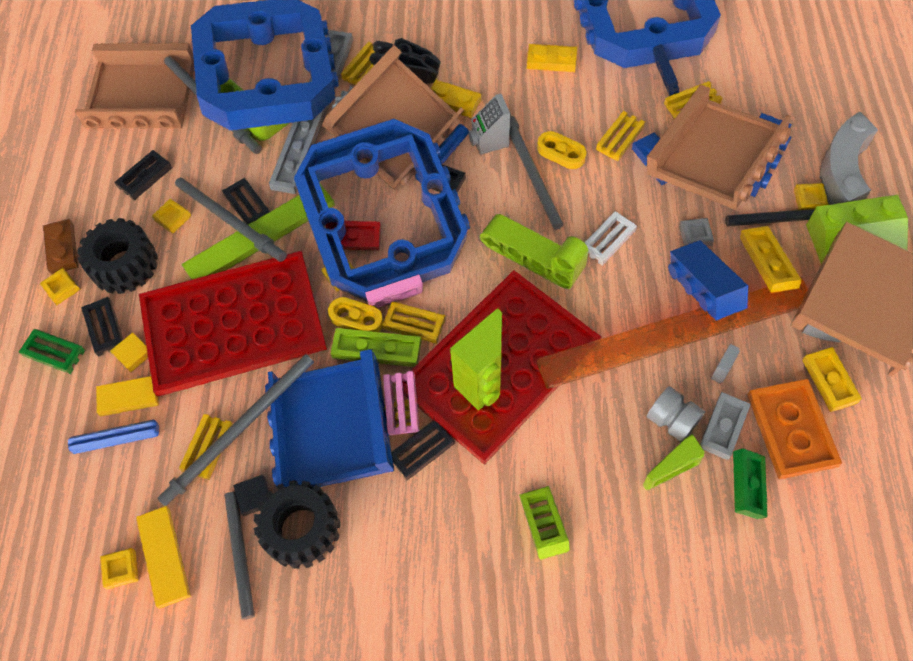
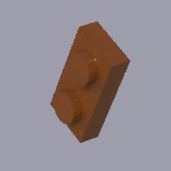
[43,219,79,274]

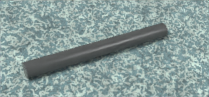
[224,492,255,620]

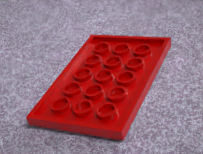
[138,250,327,397]
[403,270,602,465]

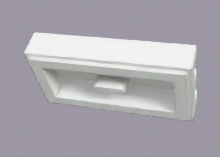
[584,211,637,266]

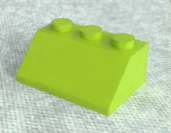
[806,195,908,264]
[450,308,502,411]

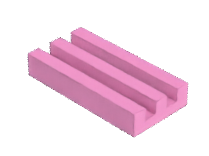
[365,275,423,308]
[383,371,420,436]

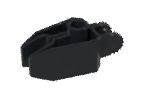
[369,38,441,84]

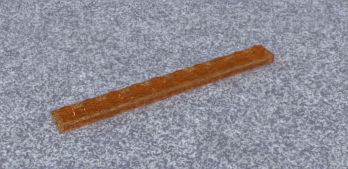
[537,276,808,389]

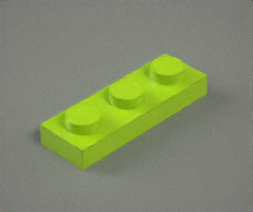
[330,328,422,367]

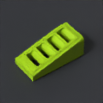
[643,434,705,490]
[519,486,570,560]

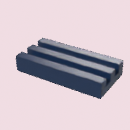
[653,44,679,96]

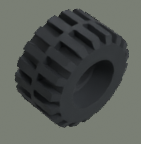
[77,218,158,294]
[254,480,340,569]

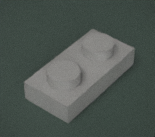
[700,392,751,460]

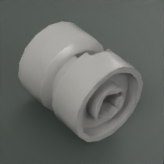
[646,386,706,442]

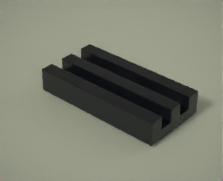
[114,150,173,201]
[222,178,270,225]
[81,297,124,357]
[392,420,455,481]

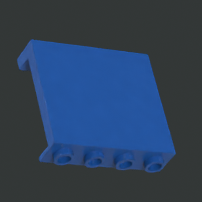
[265,349,394,487]

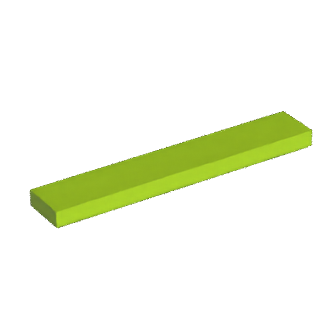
[181,183,335,280]

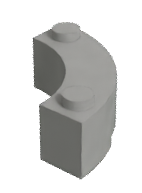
[819,111,878,205]

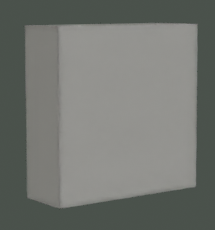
[679,218,714,246]
[711,344,740,383]

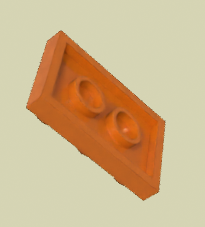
[747,379,843,480]

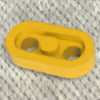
[537,131,587,169]
[328,297,383,332]

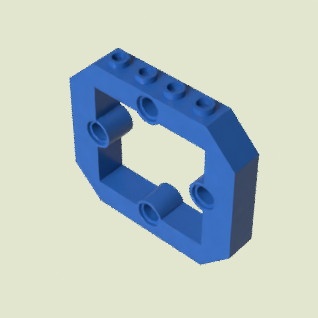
[191,0,339,131]
[574,0,721,68]
[294,119,470,301]

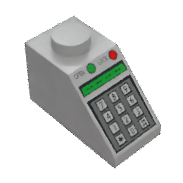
[469,93,510,155]

